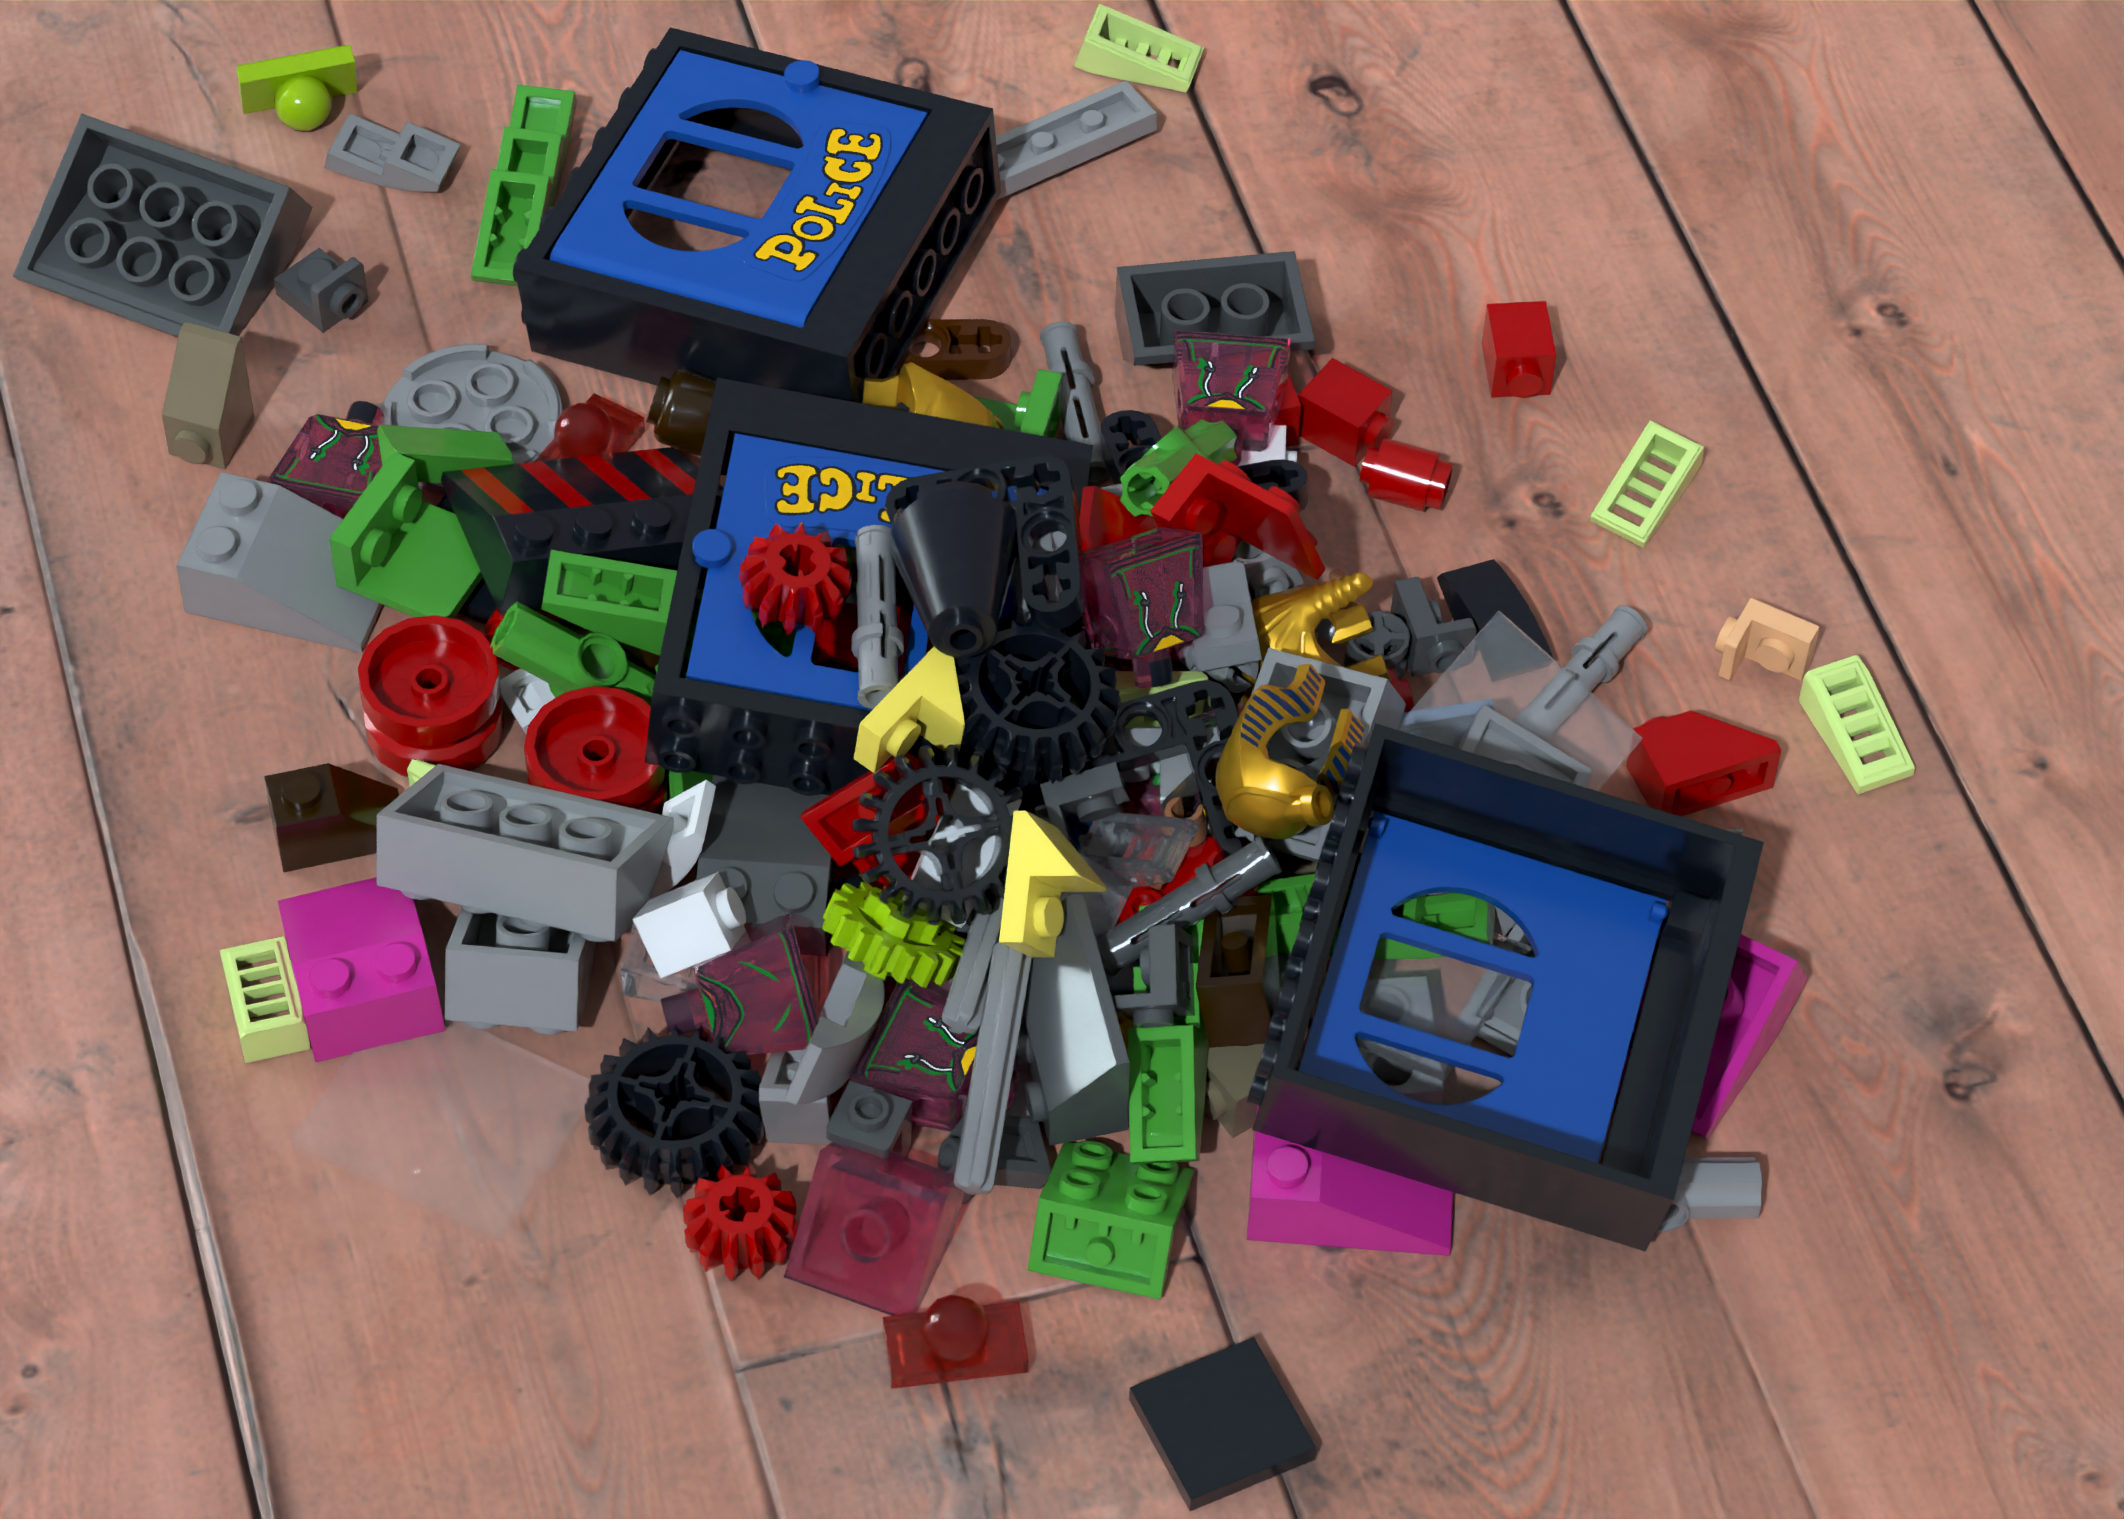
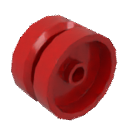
[358,615,505,777]
[524,686,670,815]

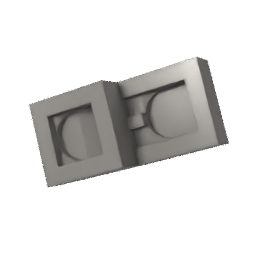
[324,113,461,192]

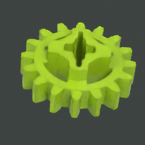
[822,882,965,988]

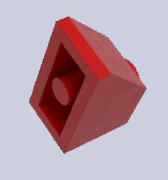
[1626,710,1782,817]

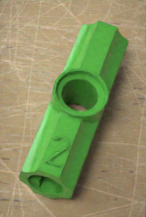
[1120,419,1237,517]
[490,602,656,707]

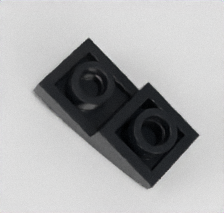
[1437,559,1554,683]

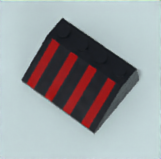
[441,447,724,615]

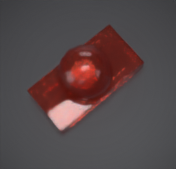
[534,393,645,462]
[882,1294,1029,1389]

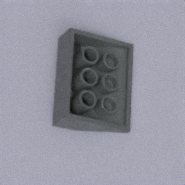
[13,113,313,338]

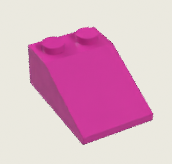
[278,877,446,1063]
[1617,934,1808,1140]
[1247,1105,1453,1256]

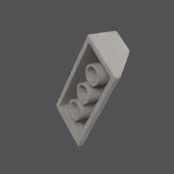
[377,764,674,942]

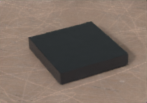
[1129,1337,1316,1511]

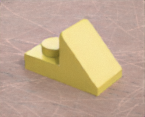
[854,647,965,774]
[999,811,1107,958]

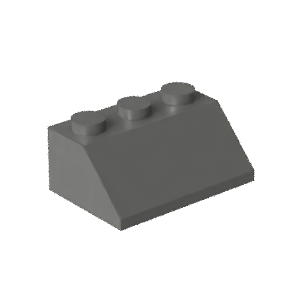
[1115,251,1315,366]
[1015,892,1130,1146]

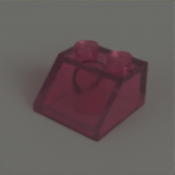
[784,1141,965,1322]

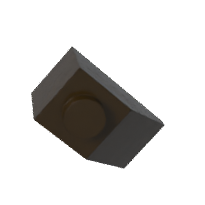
[264,763,399,873]
[1196,894,1280,1048]

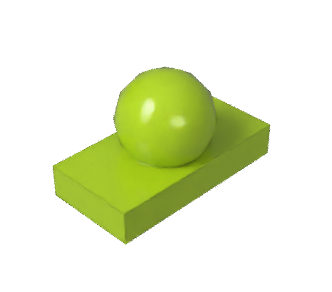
[236,45,358,131]

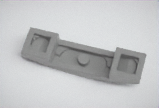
[784,951,885,1106]

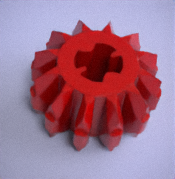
[739,521,852,636]
[683,1162,798,1282]

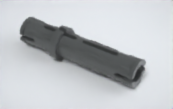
[1095,835,1283,976]

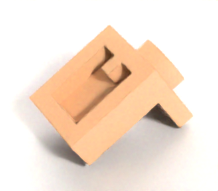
[1715,598,1820,681]

